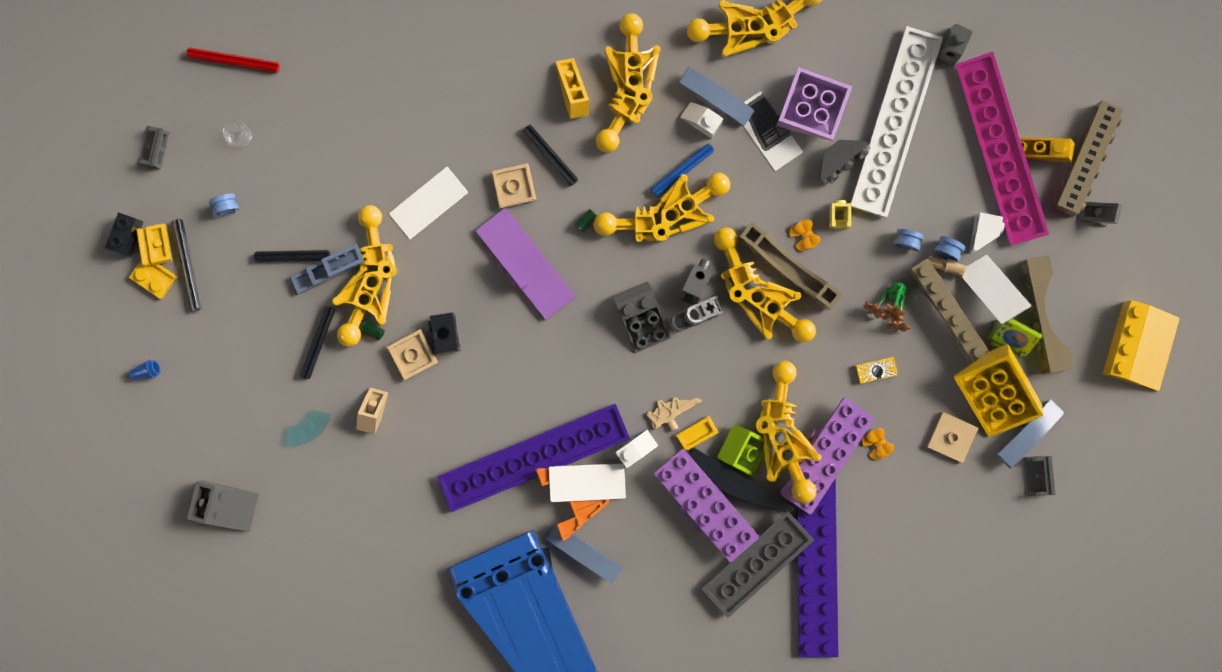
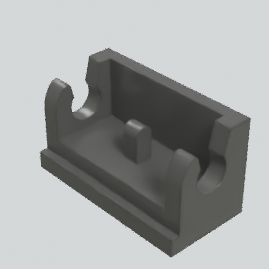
[138,126,169,169]
[1025,455,1056,496]

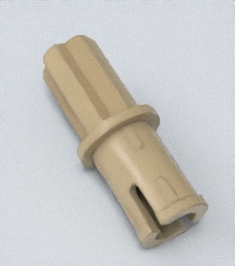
[928,255,967,277]

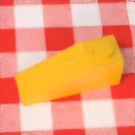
[555,58,589,119]

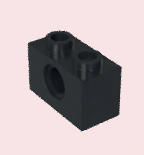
[105,212,144,257]
[428,312,461,355]

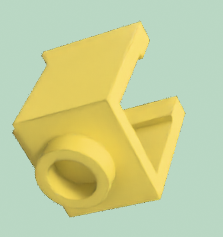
[829,200,851,229]

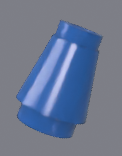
[129,360,161,381]

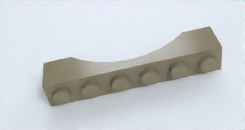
[738,222,842,311]
[1020,255,1074,373]
[907,258,989,365]

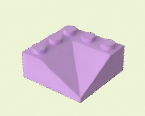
[776,67,853,141]

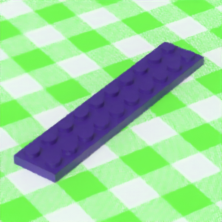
[437,403,630,512]
[796,463,839,658]

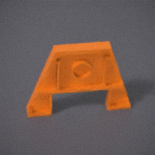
[535,468,610,541]

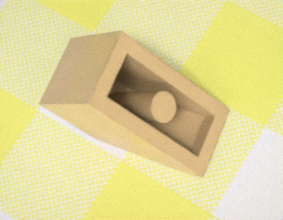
[356,388,388,434]

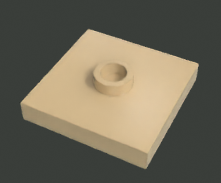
[491,163,537,209]
[387,329,439,381]
[927,412,978,463]

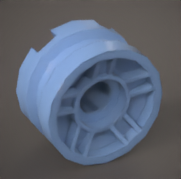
[209,194,239,217]
[893,229,924,251]
[934,236,966,262]

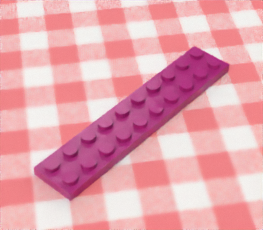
[956,52,1049,246]

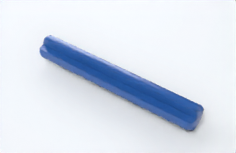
[651,143,714,197]

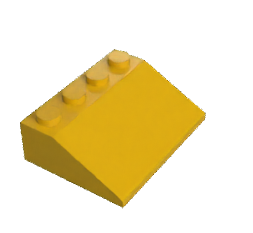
[1102,300,1180,391]
[954,344,1044,437]

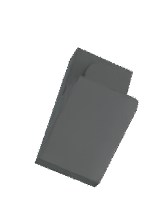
[1079,202,1122,227]

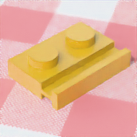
[137,223,172,267]
[129,261,178,299]

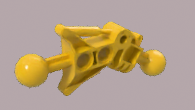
[686,0,822,58]
[595,13,660,153]
[593,173,730,242]
[332,205,397,347]
[714,227,816,343]
[756,361,821,504]

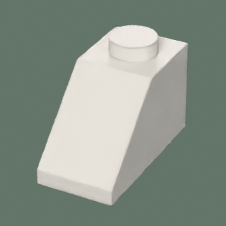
[680,102,723,139]
[969,212,1004,253]
[616,430,658,468]

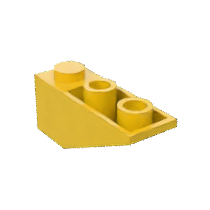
[1020,138,1075,163]

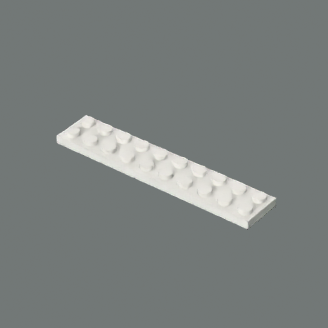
[851,26,943,218]

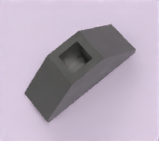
[821,139,871,185]

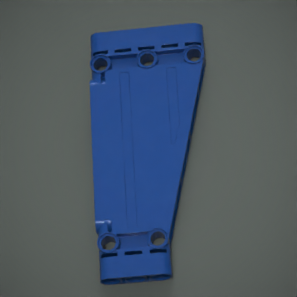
[447,530,598,672]

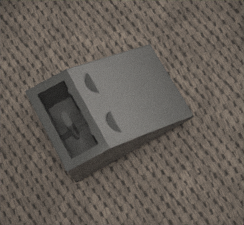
[612,281,671,353]
[187,480,259,532]

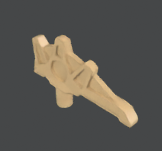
[647,397,703,431]

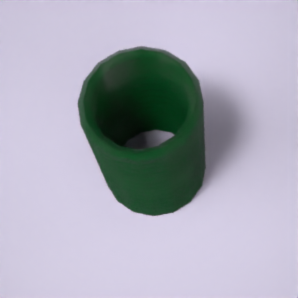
[574,209,597,232]
[360,320,385,341]

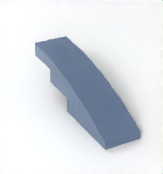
[678,67,755,126]
[290,244,365,294]
[996,399,1064,469]
[546,523,624,584]

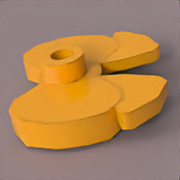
[790,219,821,251]
[862,428,894,460]

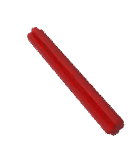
[186,47,280,73]

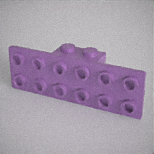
[476,208,575,320]
[780,397,874,514]
[654,449,759,562]

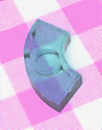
[286,411,331,446]

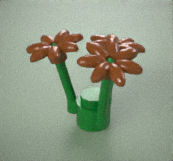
[863,282,911,332]

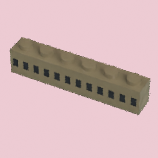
[1052,100,1124,217]

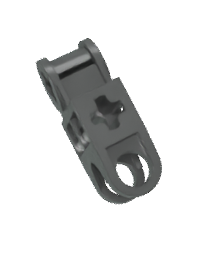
[669,295,725,333]

